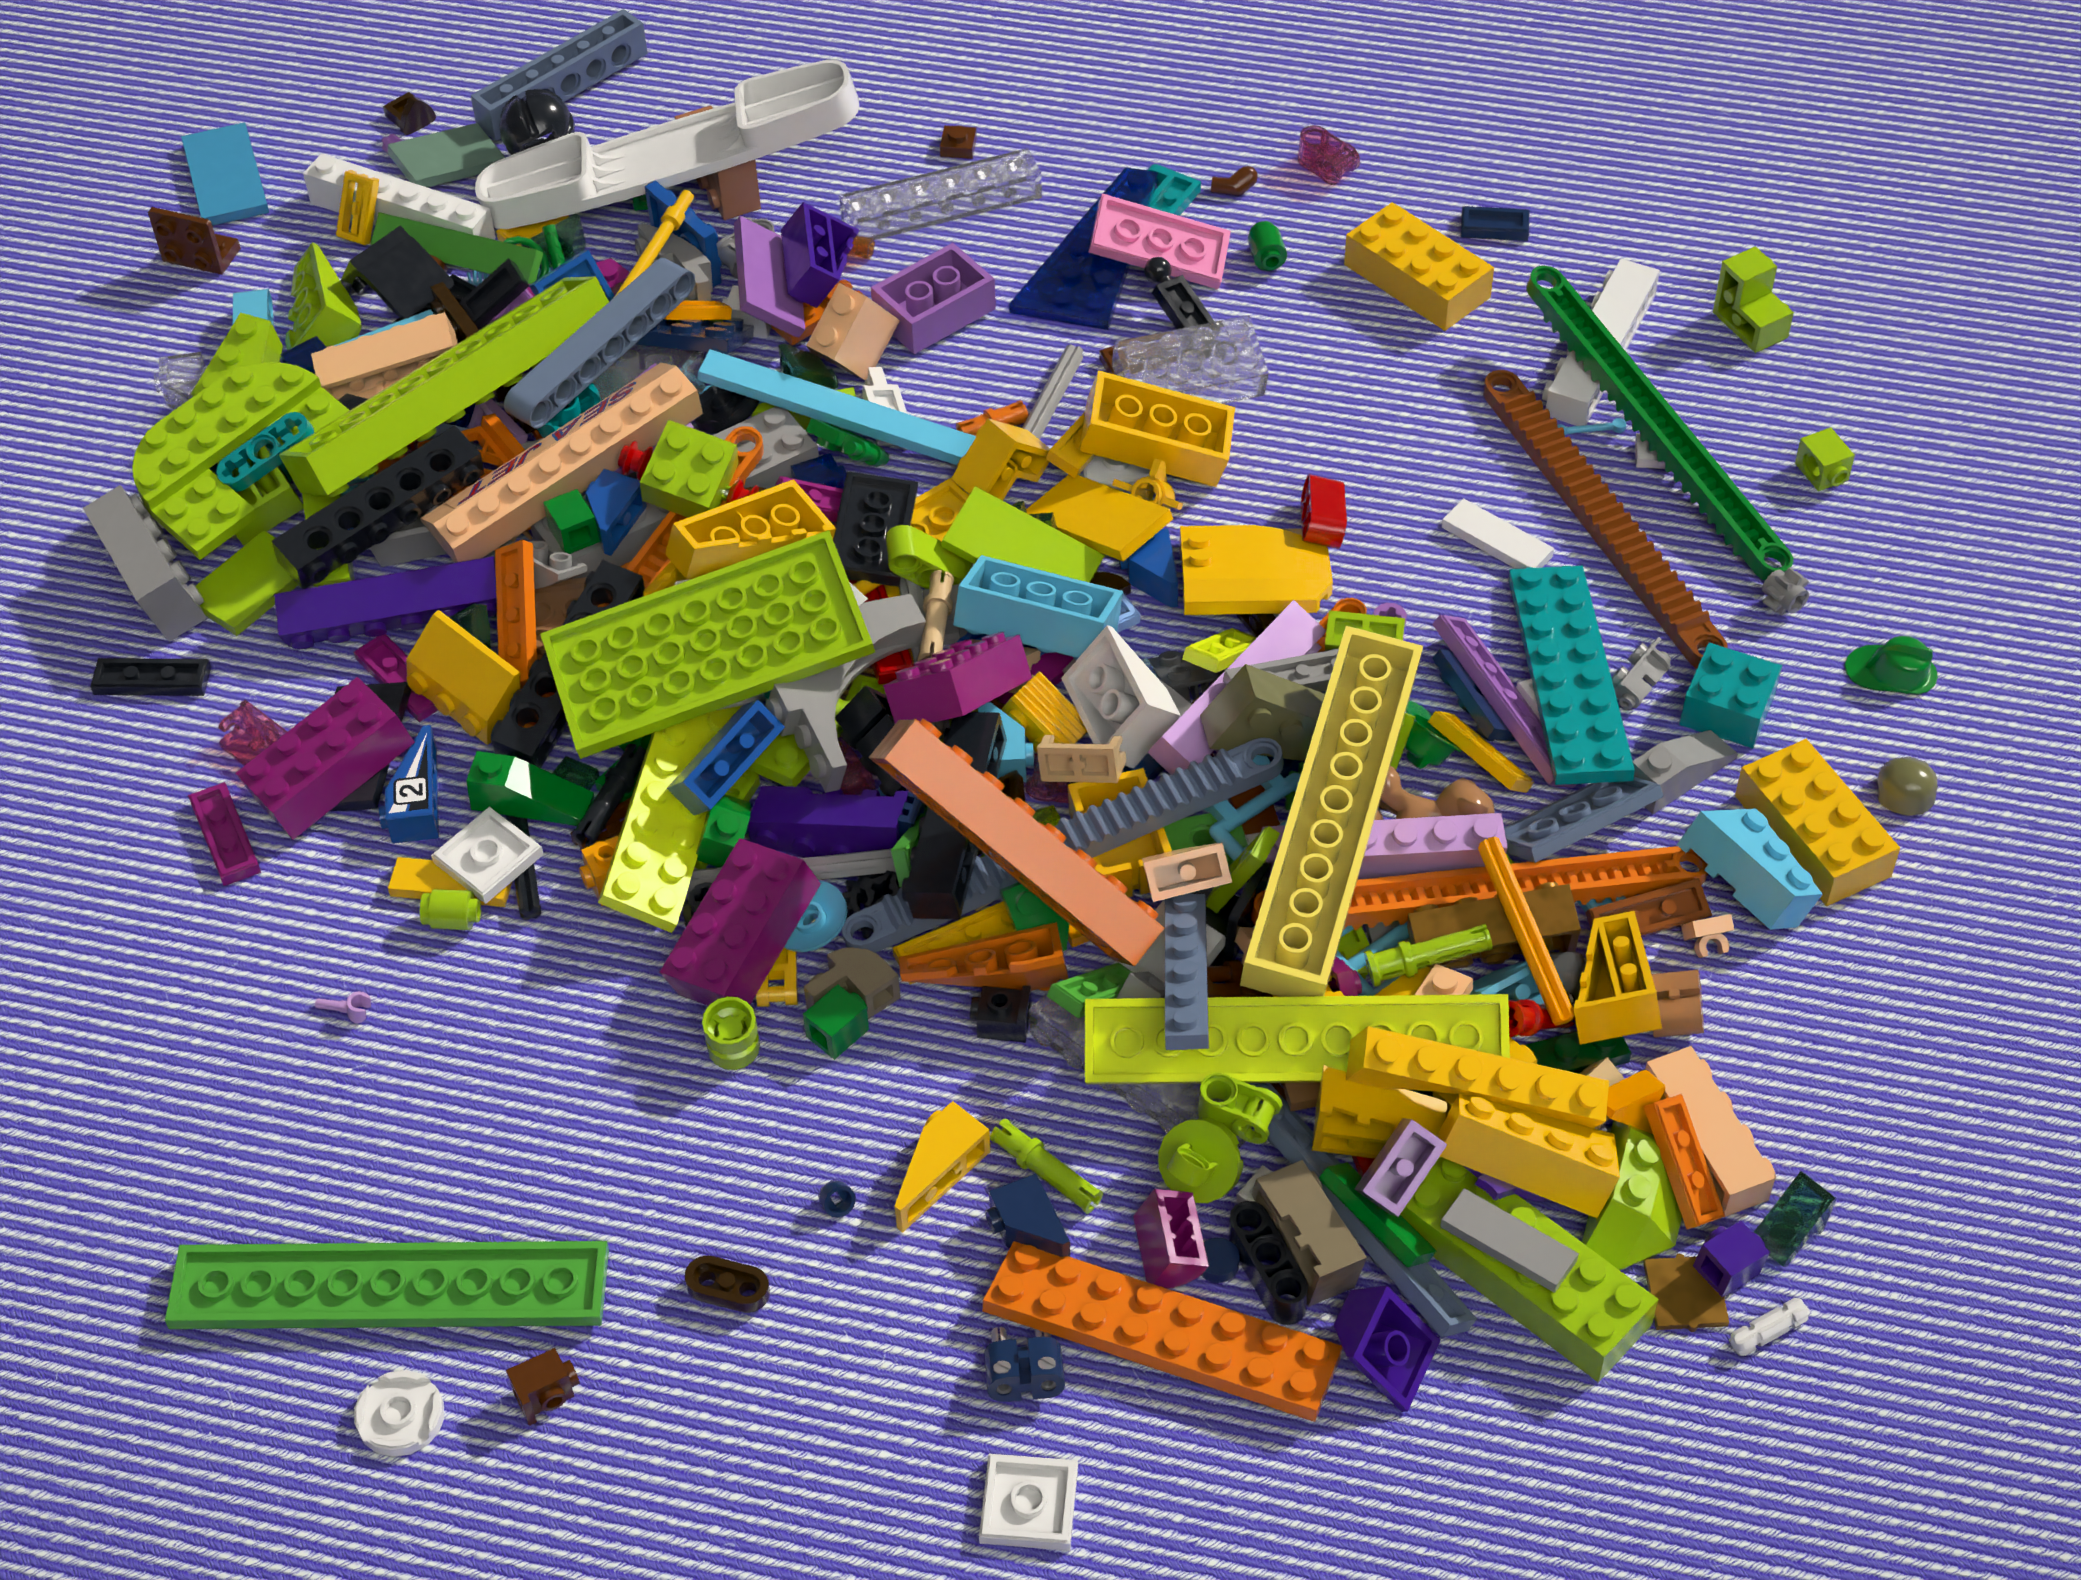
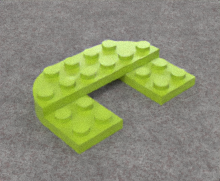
[132,362,350,560]

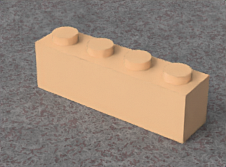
[311,312,458,400]
[1645,1046,1776,1217]

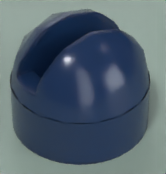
[818,1180,856,1218]

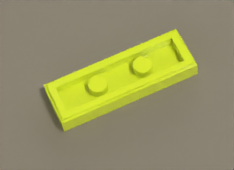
[1182,628,1257,673]

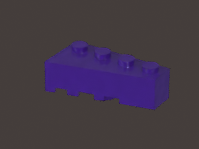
[748,785,909,858]

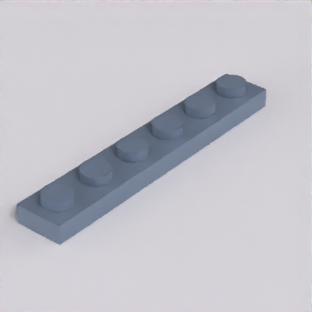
[1165,893,1209,1050]

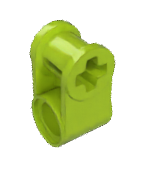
[1197,1073,1283,1144]

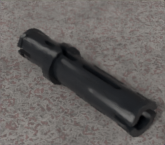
[572,743,646,847]

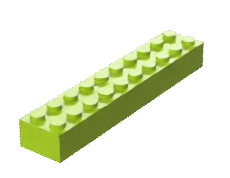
[279,276,609,497]

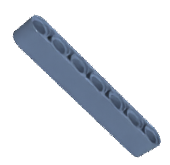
[504,258,695,429]

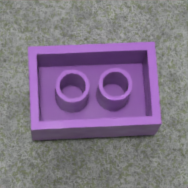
[871,243,996,354]

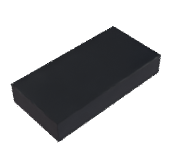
[459,258,529,330]

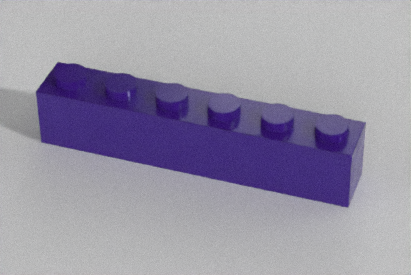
[274,556,497,649]

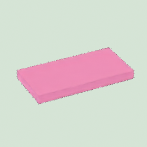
[1088,194,1231,289]

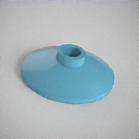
[784,881,847,952]

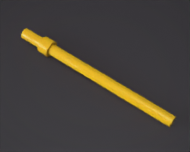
[614,190,694,297]

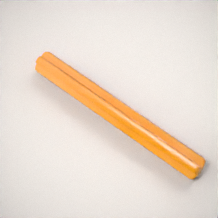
[1478,837,1574,1026]

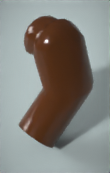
[1211,166,1258,196]

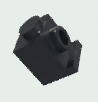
[970,986,1032,1043]

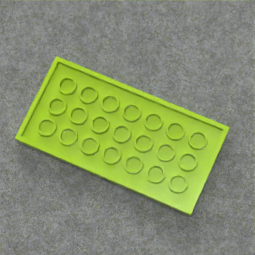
[540,530,876,759]

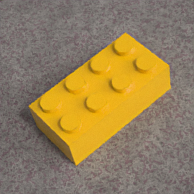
[1344,202,1494,331]
[1079,370,1235,487]
[1735,738,1900,907]

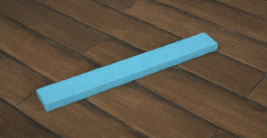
[697,349,976,465]

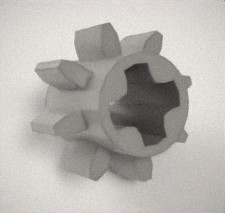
[1762,567,1809,616]

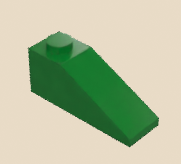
[466,751,594,826]

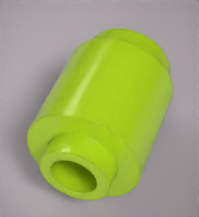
[420,889,481,930]

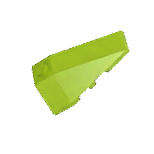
[285,242,362,361]

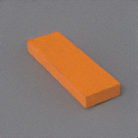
[1643,1094,1725,1230]

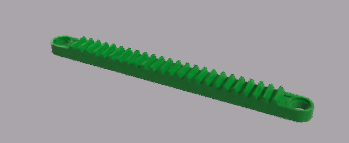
[1526,265,1794,581]

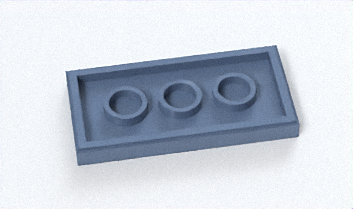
[1504,777,1664,863]

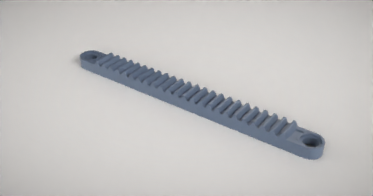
[842,738,1284,953]

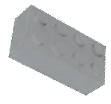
[83,485,207,642]

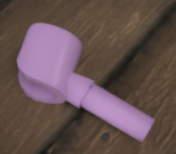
[315,991,371,1023]

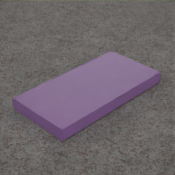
[734,216,805,338]

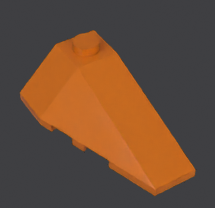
[899,922,1069,991]

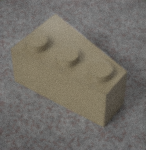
[1251,1160,1367,1307]

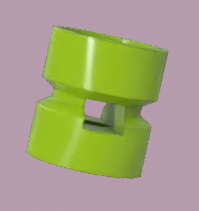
[702,996,760,1070]

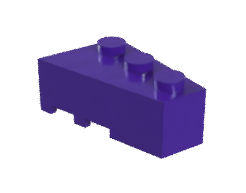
[781,202,859,308]

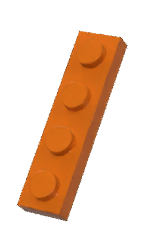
[495,539,537,689]

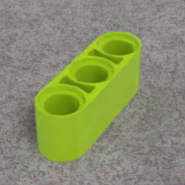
[886,525,973,589]

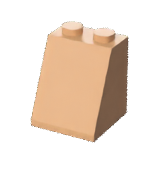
[806,283,900,380]

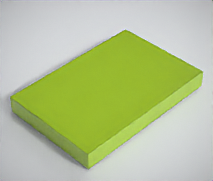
[195,530,298,636]

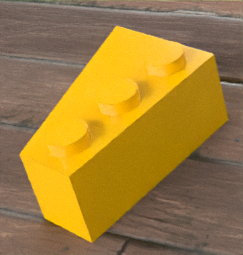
[1573,911,1662,1045]
[1312,1065,1447,1158]

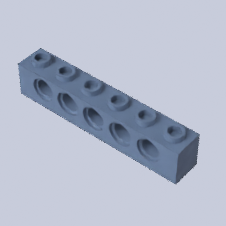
[470,9,648,141]

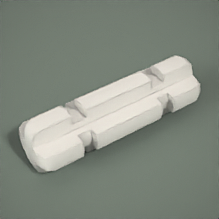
[1729,1298,1810,1356]

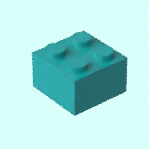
[1679,642,1782,749]

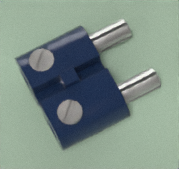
[984,1327,1065,1402]

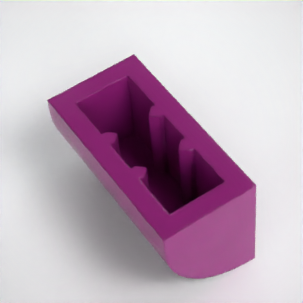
[1133,1189,1209,1289]

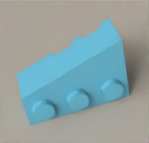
[1677,808,1823,930]

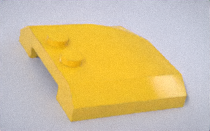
[1179,525,1333,615]

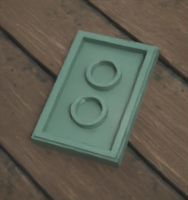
[388,123,505,188]

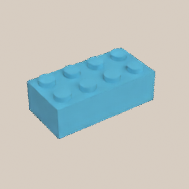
[953,555,1123,660]

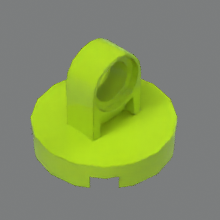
[1158,1117,1243,1203]

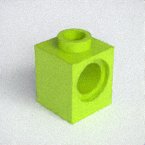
[1795,427,1855,491]

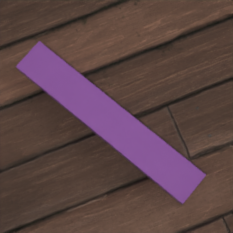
[1432,615,1576,788]

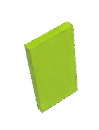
[940,486,1105,583]

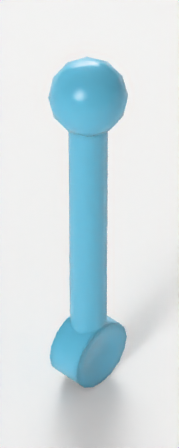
[1557,418,1626,436]

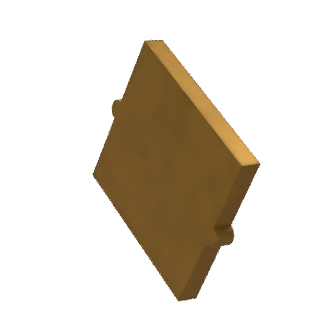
[1644,1253,1729,1332]

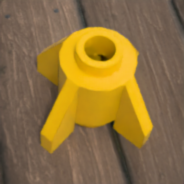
[1112,458,1183,510]

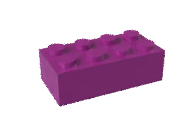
[883,632,1032,724]
[235,676,415,840]
[660,838,821,1006]

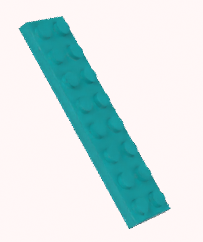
[1508,565,1635,785]

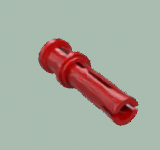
[1508,999,1575,1038]

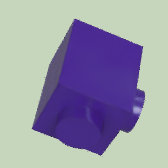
[1693,1220,1770,1297]

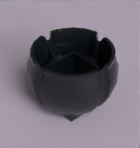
[499,89,575,155]

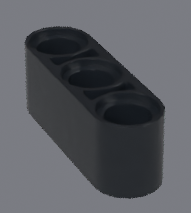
[1229,1201,1308,1325]

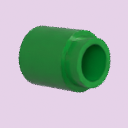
[1248,221,1287,271]

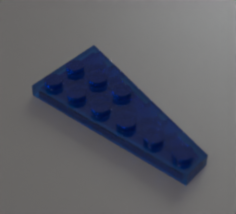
[1009,167,1158,330]

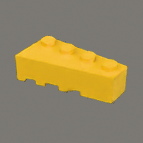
[665,479,836,579]
[1438,1093,1620,1218]

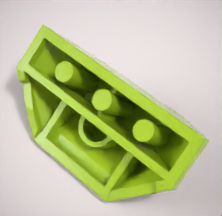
[1582,1120,1682,1271]

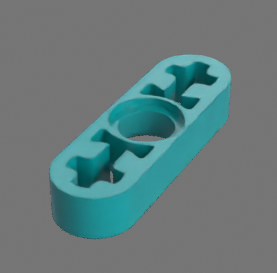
[216,412,314,492]

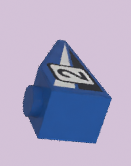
[379,725,439,844]

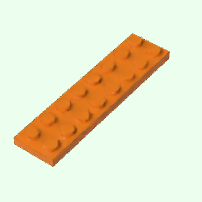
[982,1241,1343,1422]

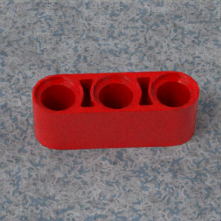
[1300,474,1347,549]

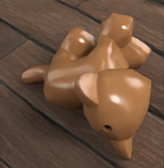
[1375,766,1495,820]

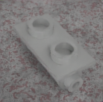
[1612,637,1671,710]

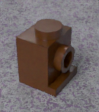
[506,1348,580,1426]

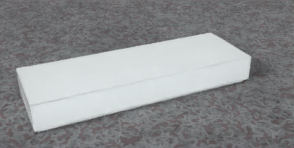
[1442,498,1554,569]

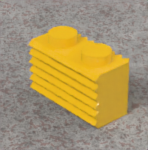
[1001,671,1087,753]

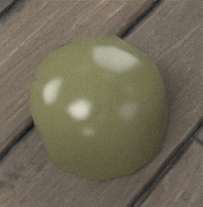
[1877,757,1938,816]

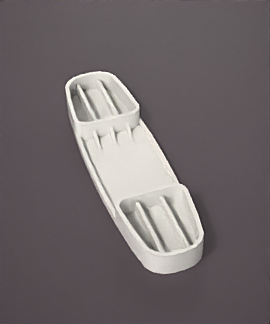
[475,60,859,229]

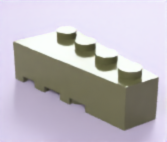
[1200,664,1325,761]

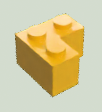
[951,419,1051,501]

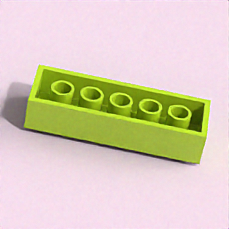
[1400,1157,1659,1383]

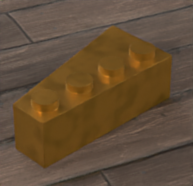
[1407,882,1581,970]

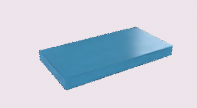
[181,122,270,226]

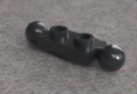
[1144,257,1227,364]

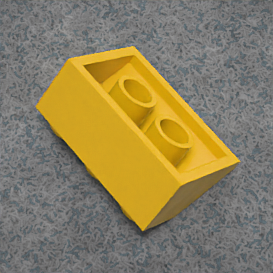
[406,610,520,745]

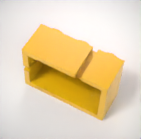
[1068,768,1172,897]

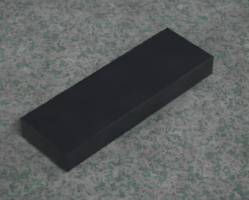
[90,658,211,696]

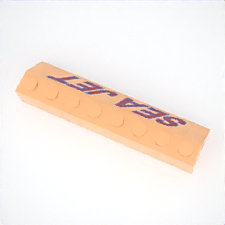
[420,363,703,563]

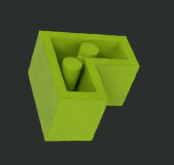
[1713,246,1794,353]

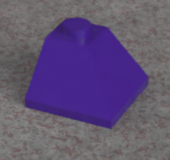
[1334,1285,1441,1412]

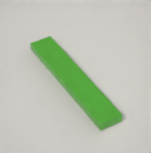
[370,212,543,284]

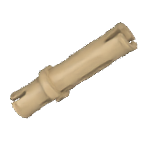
[918,570,954,661]

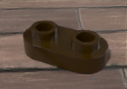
[684,1255,770,1313]

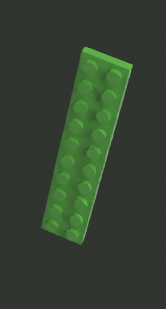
[165,1241,609,1329]

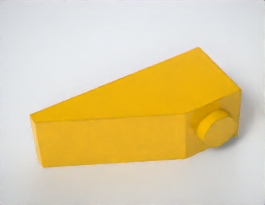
[894,1101,991,1233]

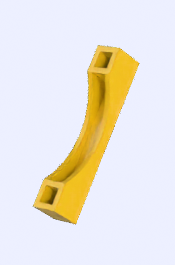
[1346,1026,1609,1128]

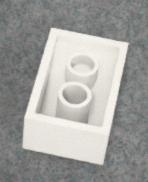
[1061,625,1181,768]

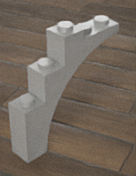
[765,594,926,793]

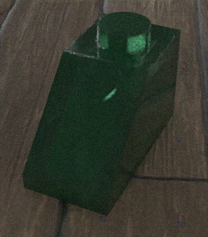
[778,343,839,390]

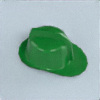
[1845,636,1938,695]
[1405,701,1462,769]

